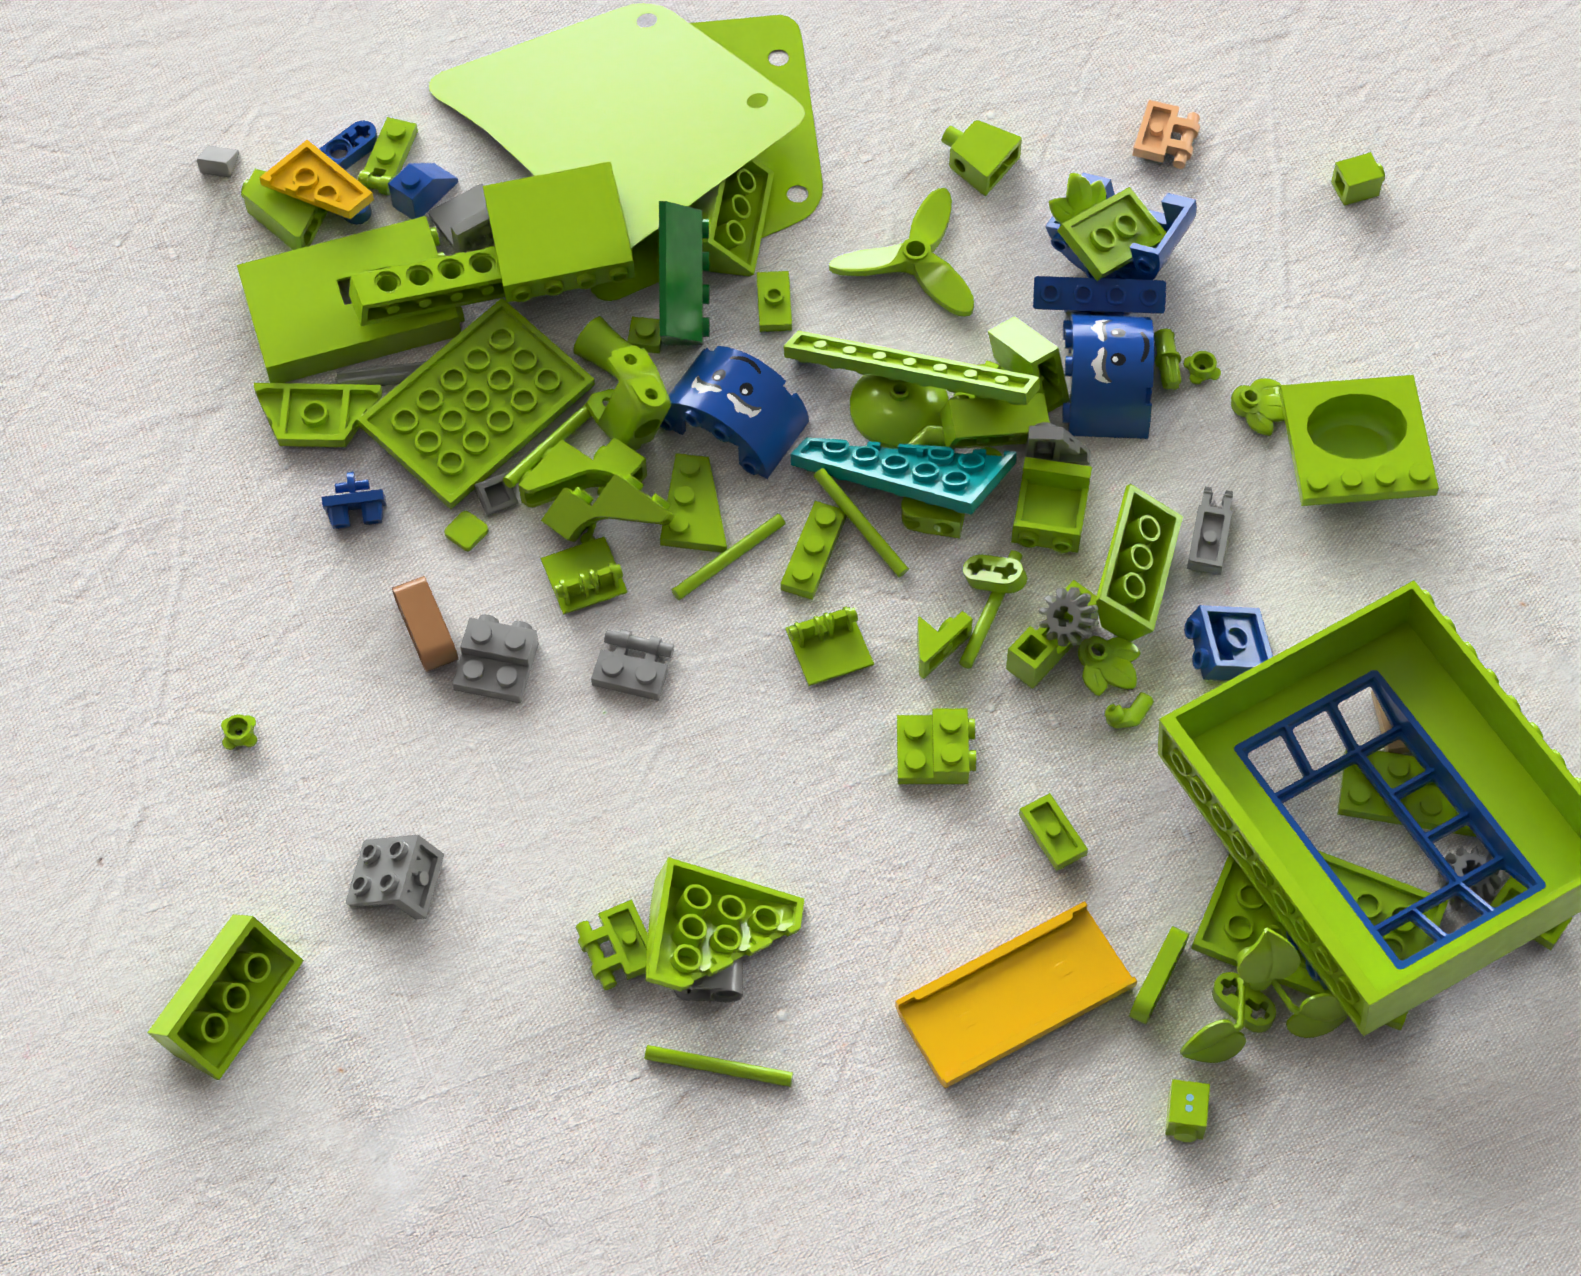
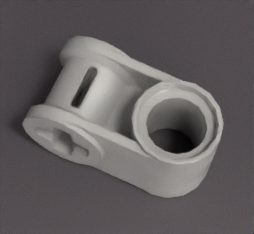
[673,958,743,1003]

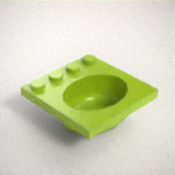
[1279,375,1439,506]

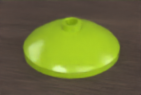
[850,374,949,449]

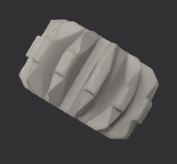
[1038,587,1099,646]
[1438,846,1501,909]

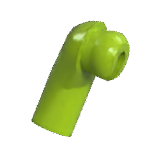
[908,425,946,447]

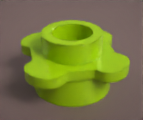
[1183,351,1221,384]
[221,714,257,750]

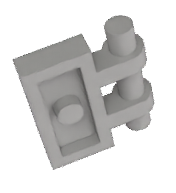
[591,629,674,701]

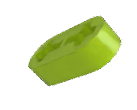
[962,554,1028,594]
[1212,972,1276,1033]

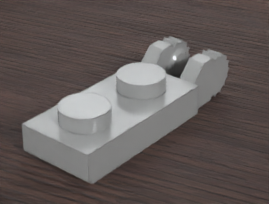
[1187,486,1233,575]

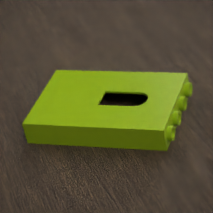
[237,216,465,383]

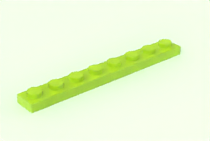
[783,330,1040,405]

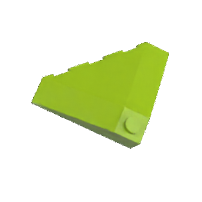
[645,857,805,992]

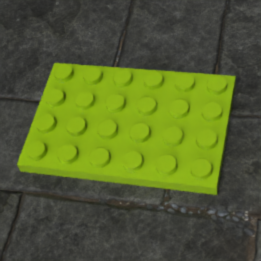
[357,298,595,509]
[1191,850,1449,1031]

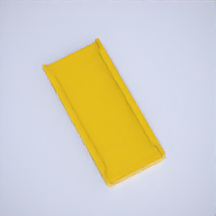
[895,901,1137,1088]

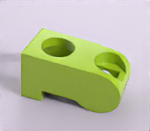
[901,497,965,539]

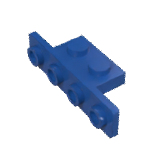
[1033,276,1166,316]

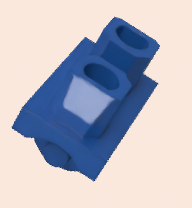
[321,472,387,529]

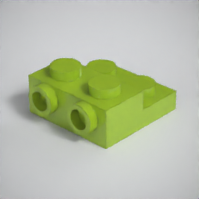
[897,708,976,784]

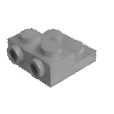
[452,614,539,703]

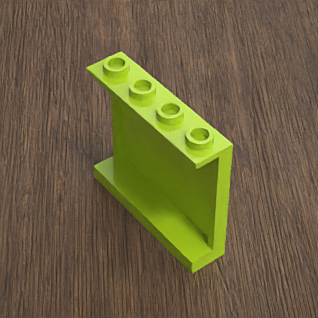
[483,161,635,302]

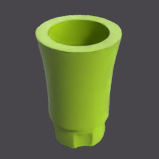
[573,316,631,379]

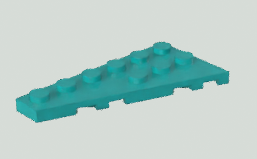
[790,437,1017,515]

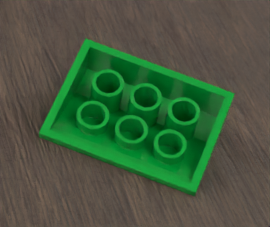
[659,201,710,345]

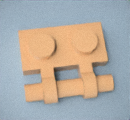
[1132,100,1200,169]

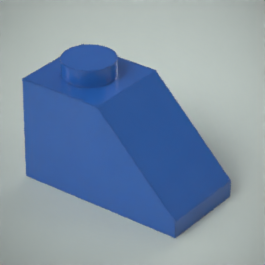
[388,163,458,219]

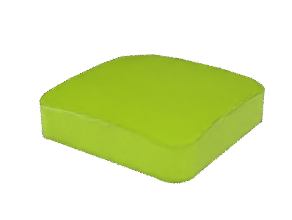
[444,511,489,552]

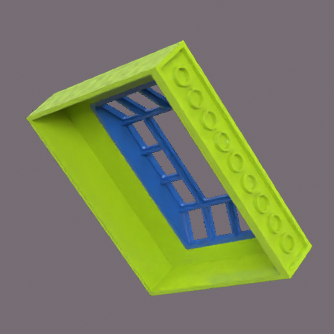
[1158,580,1581,1037]

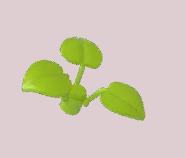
[1180,928,1348,1063]

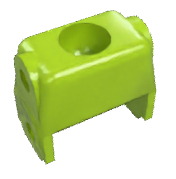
[585,345,671,451]

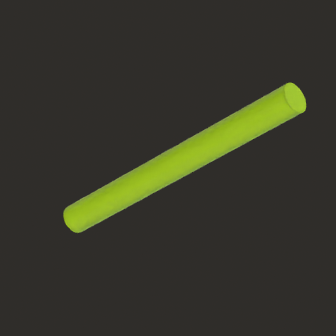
[503,403,592,488]
[813,468,909,577]
[671,513,786,600]
[959,550,1023,669]
[644,1045,793,1087]

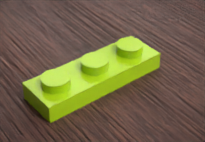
[780,501,847,600]

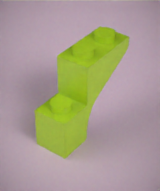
[518,437,647,508]
[541,473,676,542]

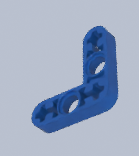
[319,120,378,225]

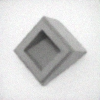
[197,145,239,178]
[474,472,519,516]

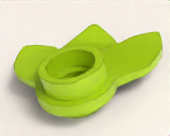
[1048,173,1106,225]
[1231,378,1285,436]
[1078,636,1141,696]

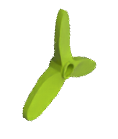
[829,188,974,317]

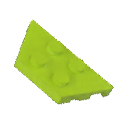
[253,383,383,447]

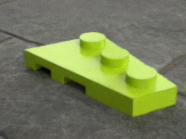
[660,453,727,553]

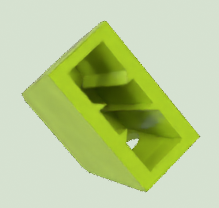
[941,120,1022,196]

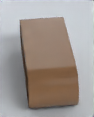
[392,576,459,672]

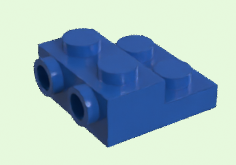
[1184,605,1273,680]

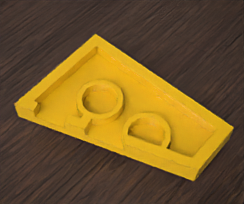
[259,140,374,219]

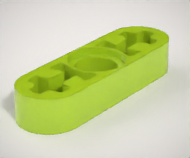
[1129,926,1190,1024]

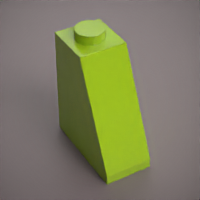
[241,168,328,250]
[988,316,1070,413]

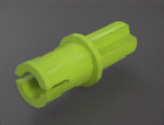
[1154,328,1182,390]

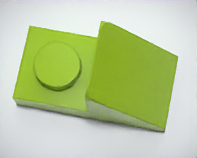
[917,610,973,679]

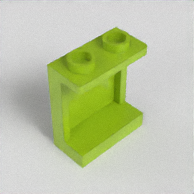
[1011,457,1092,553]

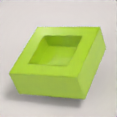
[627,316,662,354]

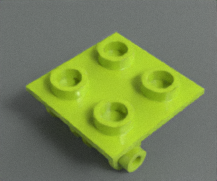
[540,536,628,615]
[785,606,874,686]

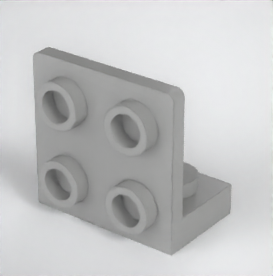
[429,184,494,253]
[346,834,444,920]

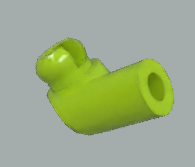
[1104,692,1154,729]

